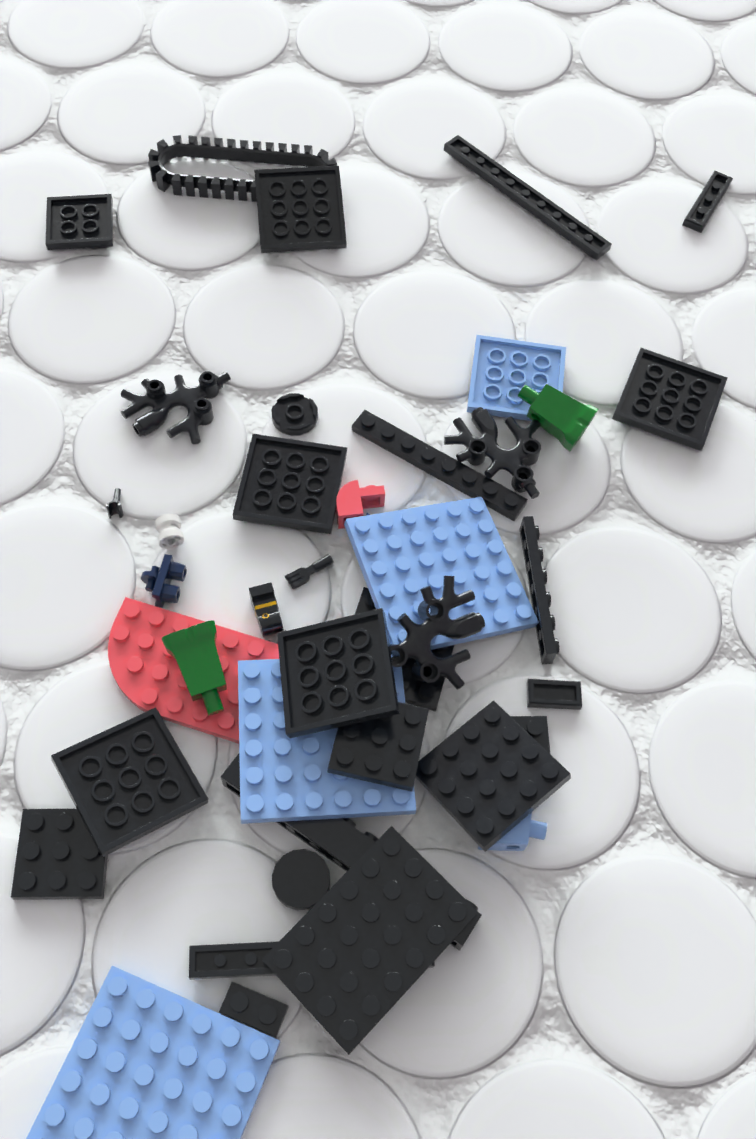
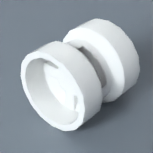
[155,514,184,549]

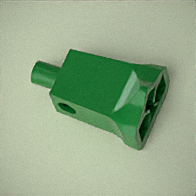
[518,384,599,452]
[161,620,227,715]

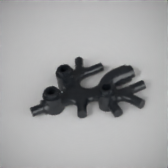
[120,371,231,444]
[444,407,541,499]
[390,576,485,690]

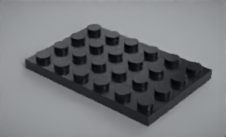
[262,826,479,1055]

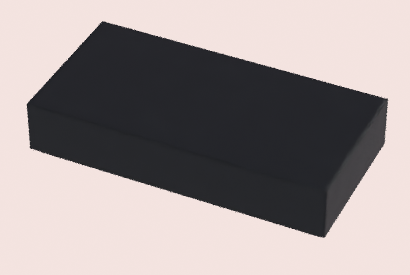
[526,679,582,710]

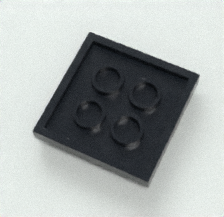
[45,194,113,250]
[327,702,429,791]
[11,809,108,900]

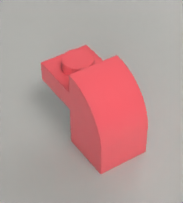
[336,480,385,529]

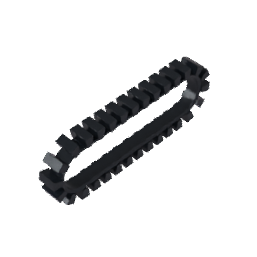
[148,135,337,202]

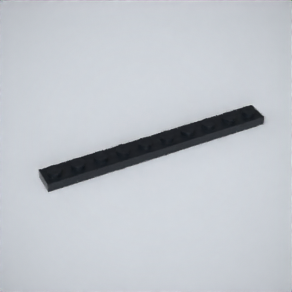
[444,135,612,260]

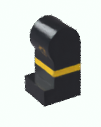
[249,582,284,637]

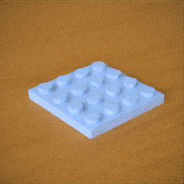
[466,335,566,421]

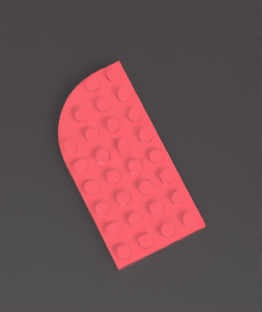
[108,597,279,744]

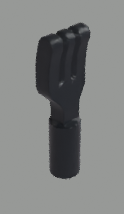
[285,554,334,589]

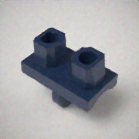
[141,554,187,608]

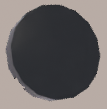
[271,393,318,436]
[272,849,330,910]

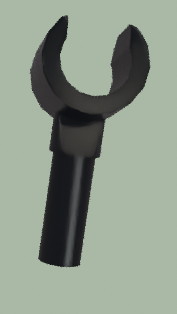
[106,488,124,519]

